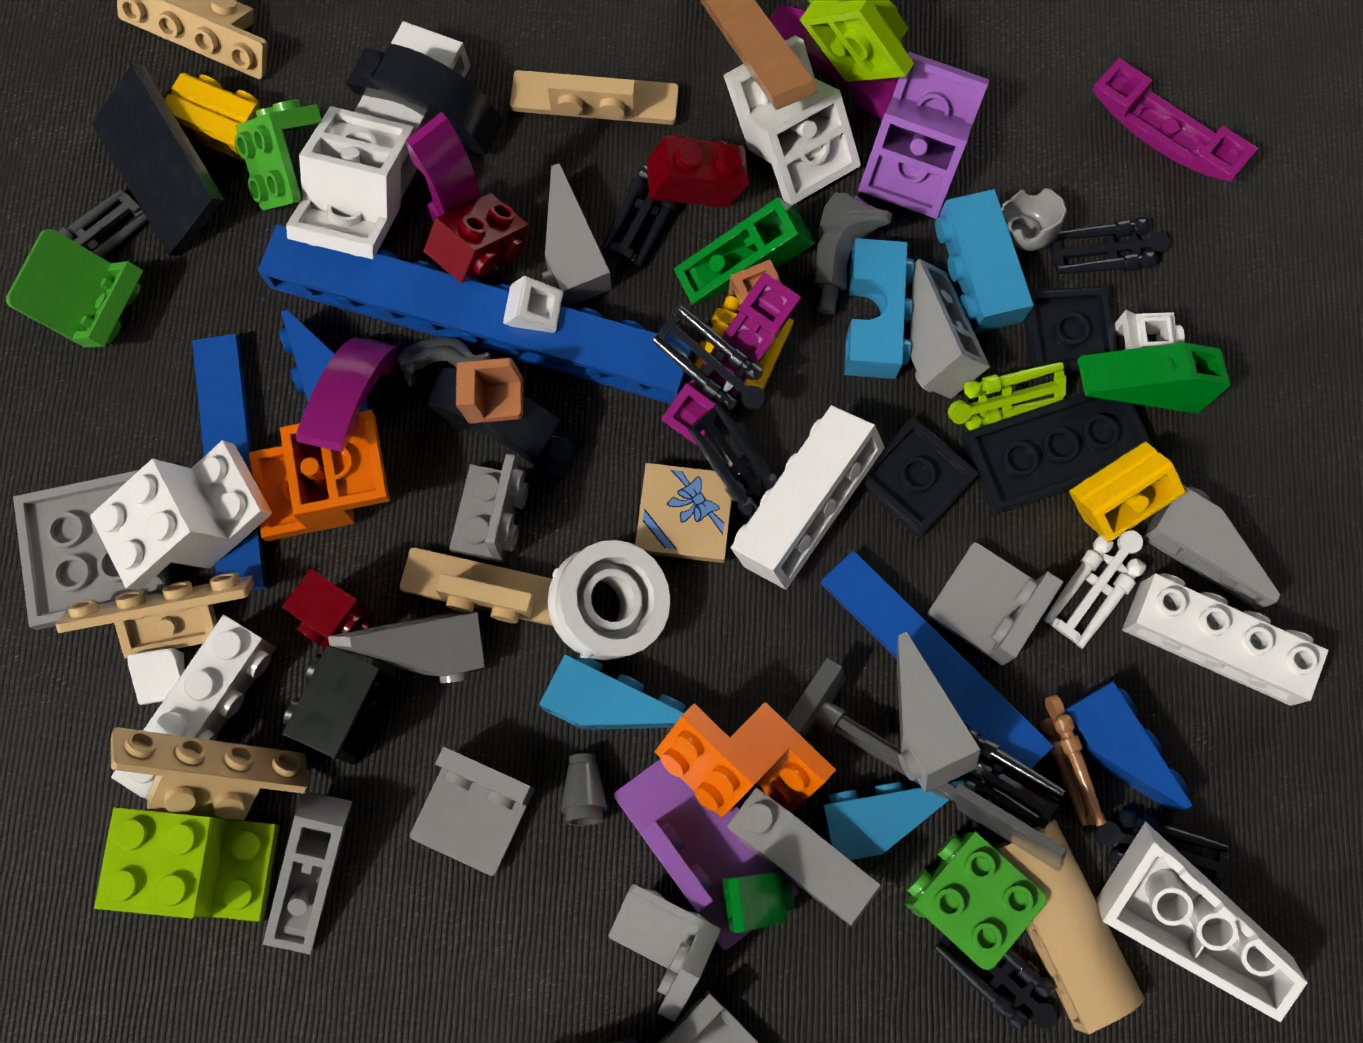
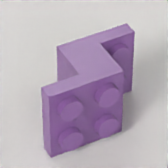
[858,52,989,219]

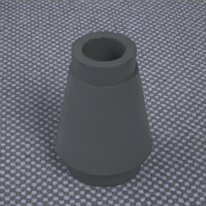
[561,753,608,826]

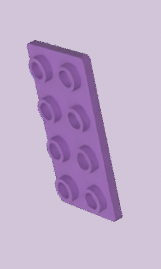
[614,758,799,950]

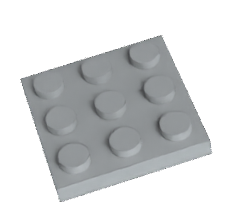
[13,470,171,630]

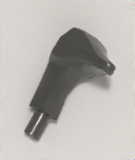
[814,192,892,315]

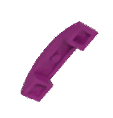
[769,5,899,121]
[1092,58,1258,182]
[405,112,479,224]
[661,272,801,446]
[296,336,403,452]

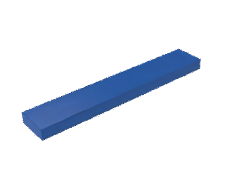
[192,333,268,592]
[821,550,1054,781]

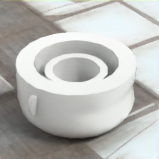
[548,540,670,660]

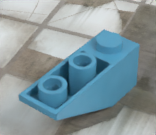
[539,653,686,730]
[819,780,965,860]

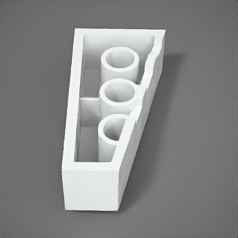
[1096,821,1307,1022]

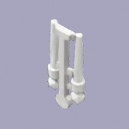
[1043,530,1146,649]

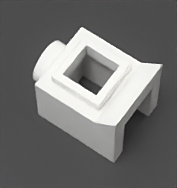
[1114,310,1185,350]

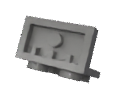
[449,454,529,563]
[927,543,1063,666]
[410,747,535,876]
[609,884,721,1022]

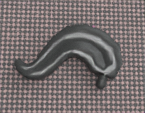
[397,337,491,375]

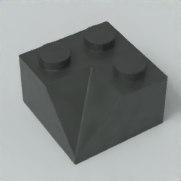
[282,645,396,765]

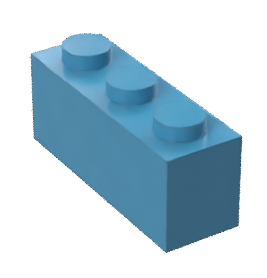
[935,189,1034,333]

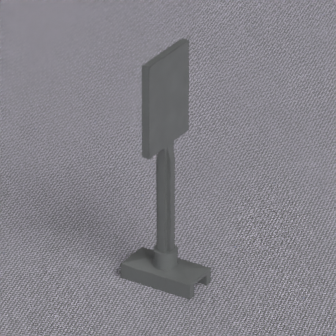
[785,658,1067,872]

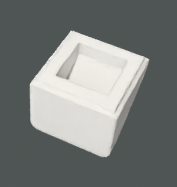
[503,276,563,333]
[127,648,185,705]

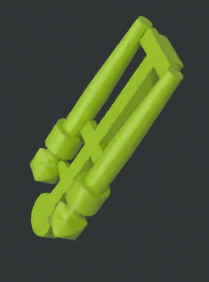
[948,362,1066,431]

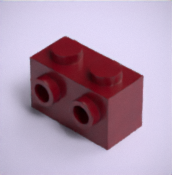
[646,135,748,208]
[423,193,529,284]
[282,568,375,653]

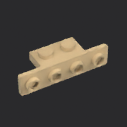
[117,0,267,79]
[510,70,678,125]
[400,548,553,626]
[55,573,255,659]
[111,727,310,821]

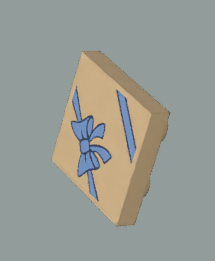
[635,463,731,563]

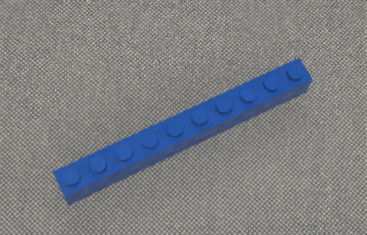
[258,224,692,404]

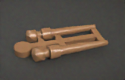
[1040,695,1106,826]

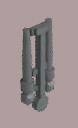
[57,189,148,258]

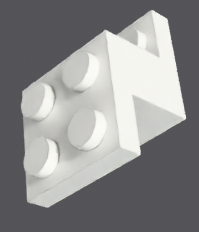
[723,36,861,205]
[286,106,414,259]
[90,440,273,591]

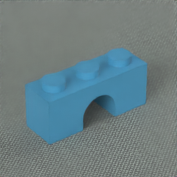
[844,238,914,379]

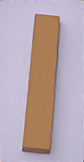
[700,0,817,110]

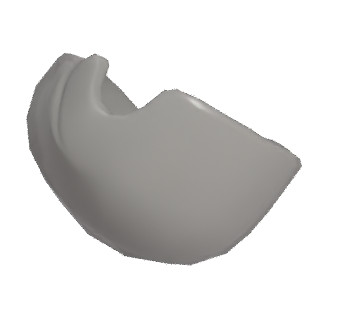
[1000,188,1067,251]

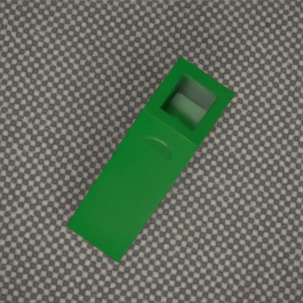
[1077,342,1231,414]

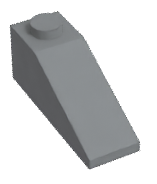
[542,163,611,308]
[910,259,990,399]
[1142,484,1280,611]
[328,612,485,683]
[896,632,980,793]
[727,788,882,927]
[263,791,352,955]

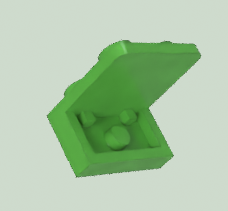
[235,99,322,210]
[6,229,144,347]
[904,831,1047,970]

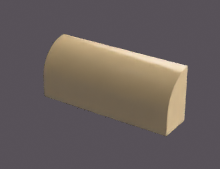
[994,819,1145,1034]

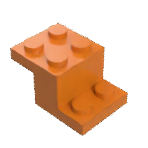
[249,409,390,542]
[654,702,836,818]

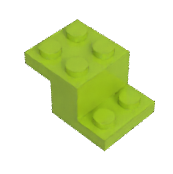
[800,0,914,82]
[94,807,280,922]

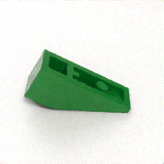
[673,197,815,306]
[721,871,794,933]

